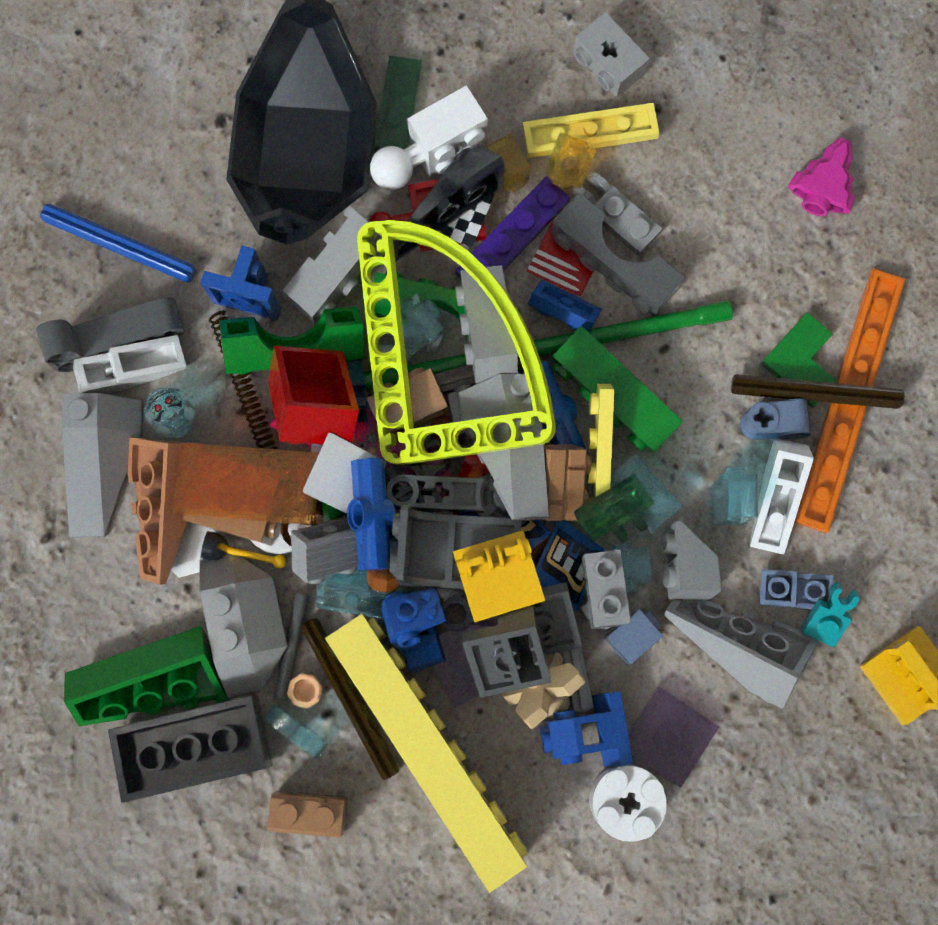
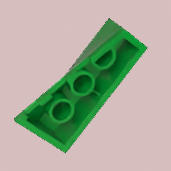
[64,626,229,726]

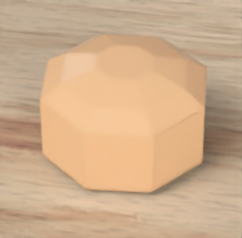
[287,673,324,708]

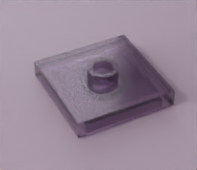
[628,686,719,788]

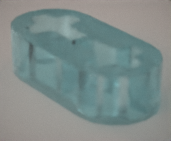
[264,703,328,759]

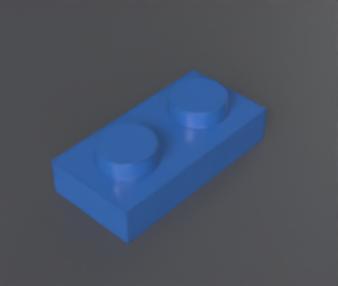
[528,280,602,333]

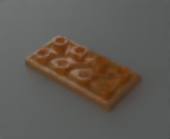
[172,443,319,526]

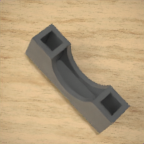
[551,193,685,316]

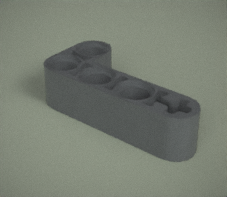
[36,297,185,372]

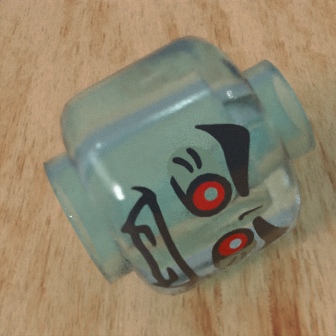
[143,387,196,438]

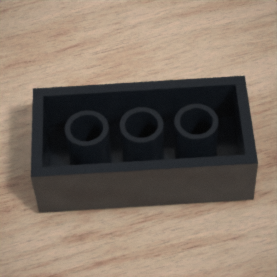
[108,695,273,803]

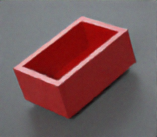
[268,346,359,444]

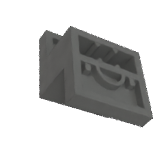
[462,582,583,698]

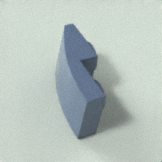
[760,569,834,610]

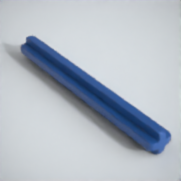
[40,203,196,283]

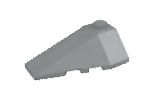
[62,393,143,538]
[664,599,818,709]

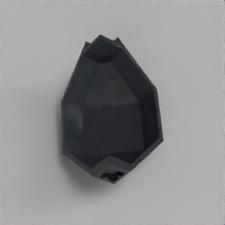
[226,0,377,245]

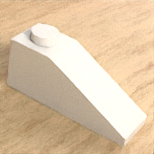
[749,438,814,554]

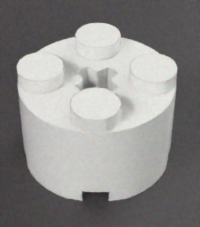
[589,764,667,842]

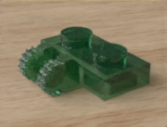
[573,473,655,544]

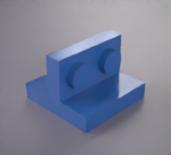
[200,245,282,321]

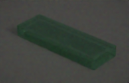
[373,55,422,152]

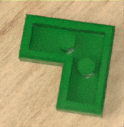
[761,313,837,408]

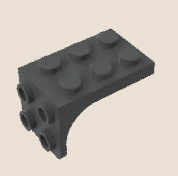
[390,505,522,590]

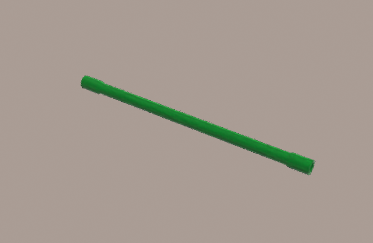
[363,300,732,392]

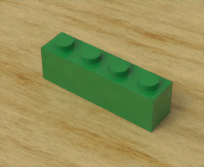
[550,326,683,453]

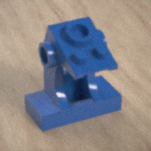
[381,587,446,673]
[539,691,633,767]

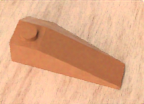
[128,437,204,585]

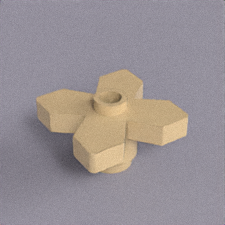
[500,652,586,729]

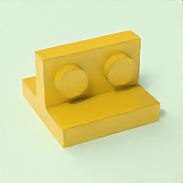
[860,626,938,725]

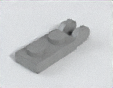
[572,170,662,256]

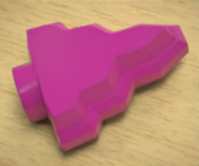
[787,137,855,216]

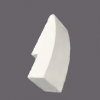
[73,335,187,394]

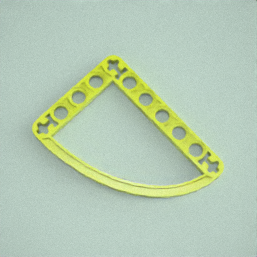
[357,220,556,465]

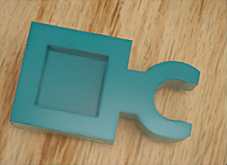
[801,582,859,647]

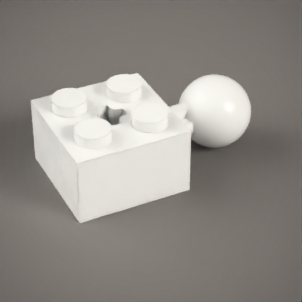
[370,85,488,190]

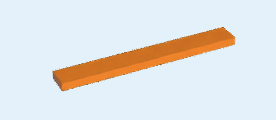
[794,268,906,534]

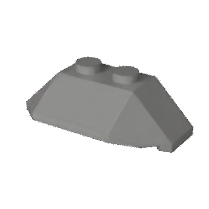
[199,554,288,698]

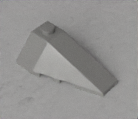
[457,374,549,521]

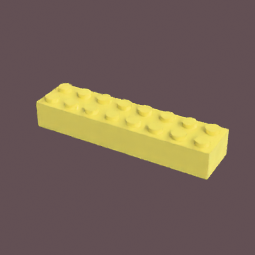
[325,614,528,893]

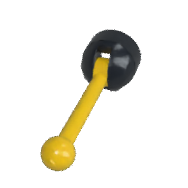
[200,531,287,569]

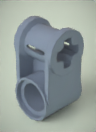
[740,399,811,440]

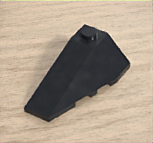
[393,144,505,262]

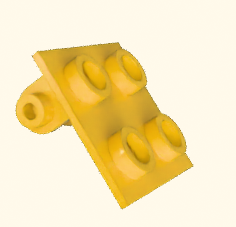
[453,530,545,623]

